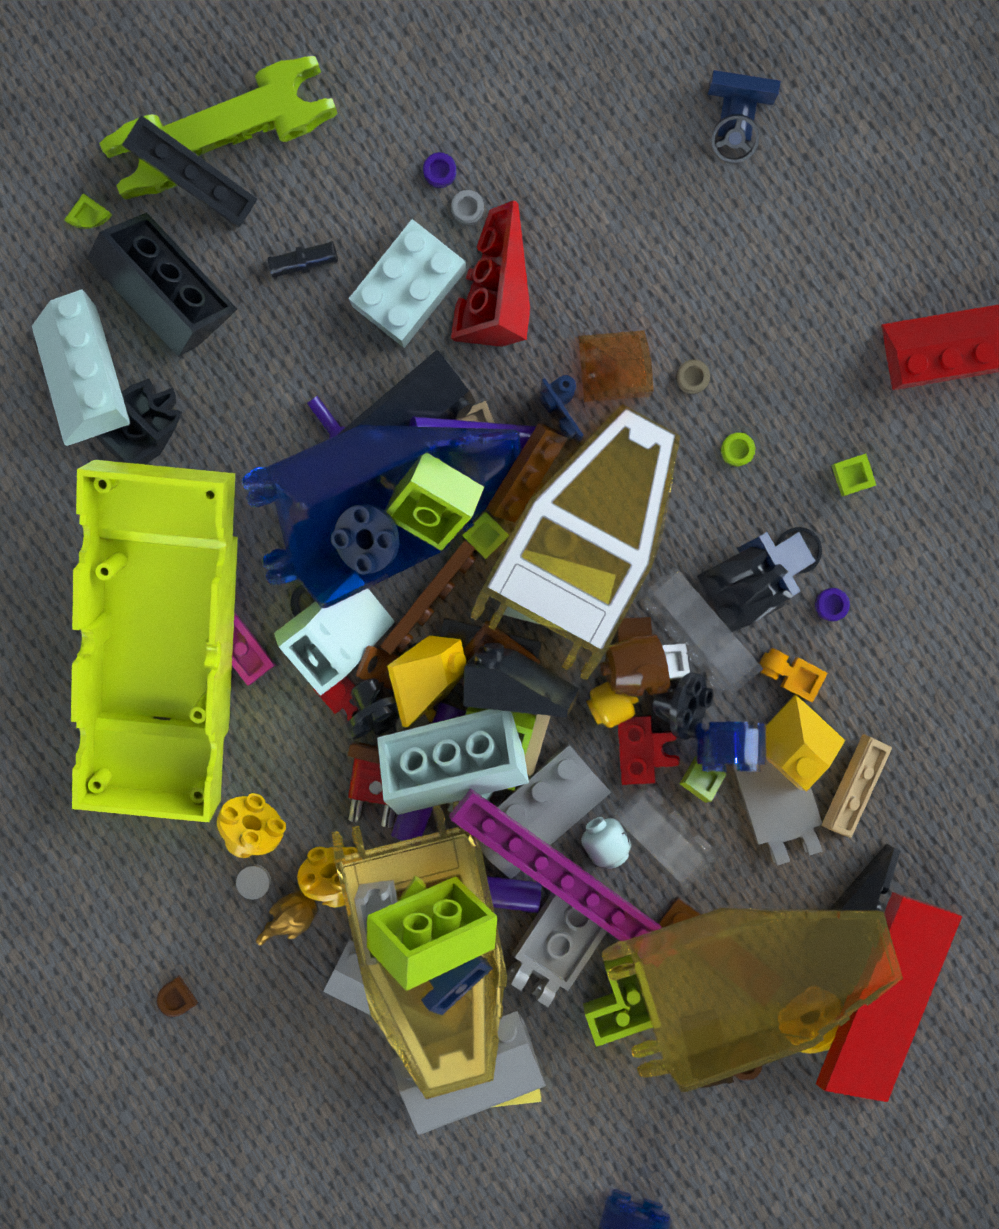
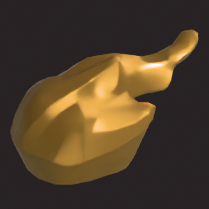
[256,890,317,946]

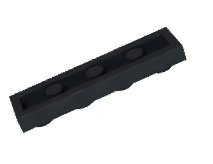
[122,115,258,228]

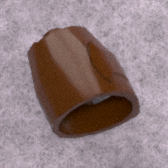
[600,634,670,697]

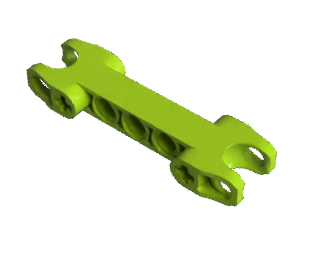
[99,56,338,200]

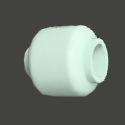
[581,817,631,869]

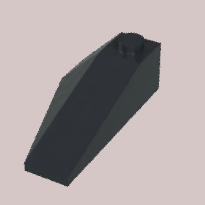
[803,844,901,985]

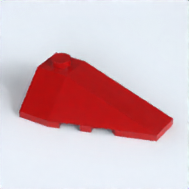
[451,200,530,347]

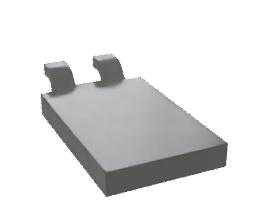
[727,740,823,866]
[504,893,607,1007]

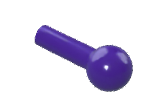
[307,395,346,453]

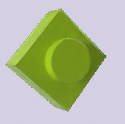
[831,454,876,497]
[462,512,510,559]
[679,755,727,803]

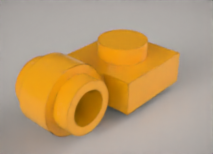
[759,648,828,703]

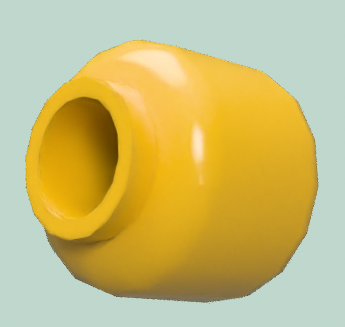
[586,681,639,728]

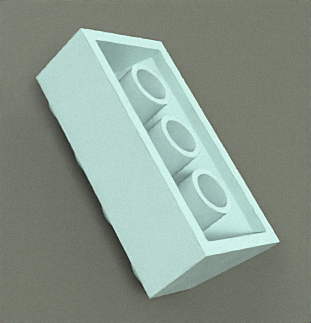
[32,289,130,446]
[377,709,529,815]

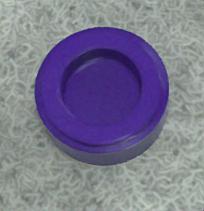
[423,152,457,188]
[815,588,850,621]

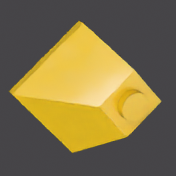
[387,635,466,727]
[750,694,846,792]

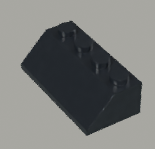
[87,212,237,357]
[332,350,476,489]

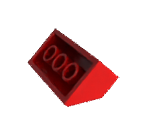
[881,304,999,390]

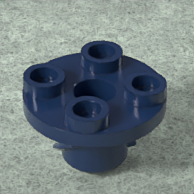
[331,504,399,575]

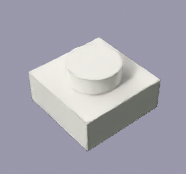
[662,644,690,680]

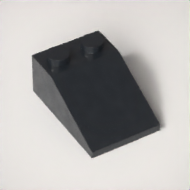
[463,643,579,718]

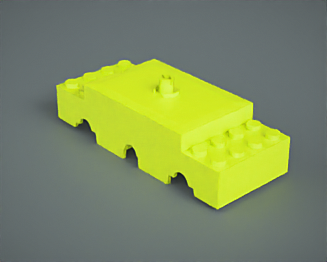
[71,460,238,823]

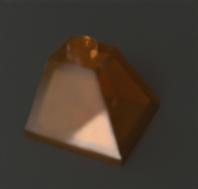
[578,330,654,403]

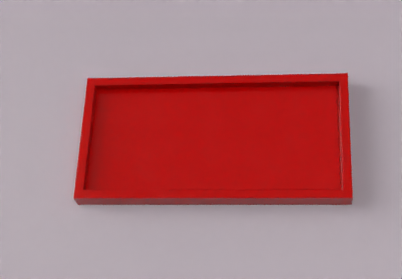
[815,892,962,1102]

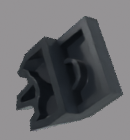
[95,378,182,465]
[697,547,793,634]

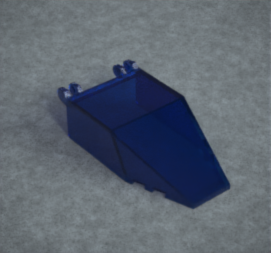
[242,425,521,608]

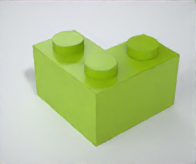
[583,951,661,1047]

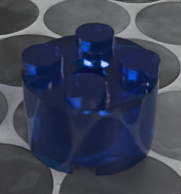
[697,722,766,772]
[598,1189,672,1229]

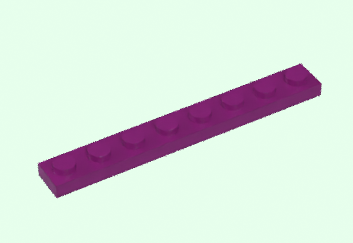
[449,788,678,967]

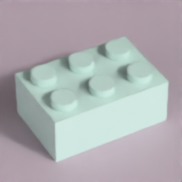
[349,219,466,348]

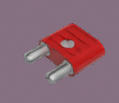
[348,758,395,828]

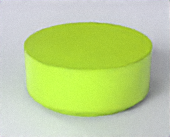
[721,433,755,467]

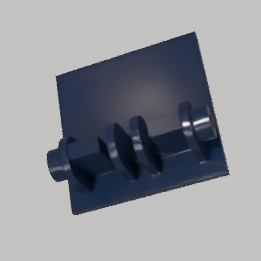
[539,375,584,445]

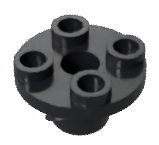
[652,672,714,740]
[346,678,400,740]

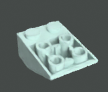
[274,571,395,696]

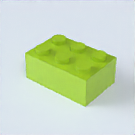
[366,876,497,991]

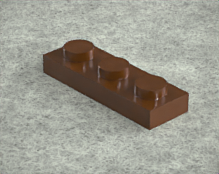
[486,423,568,522]

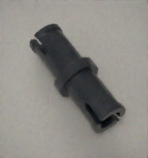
[268,241,338,278]

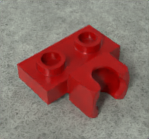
[618,715,680,785]

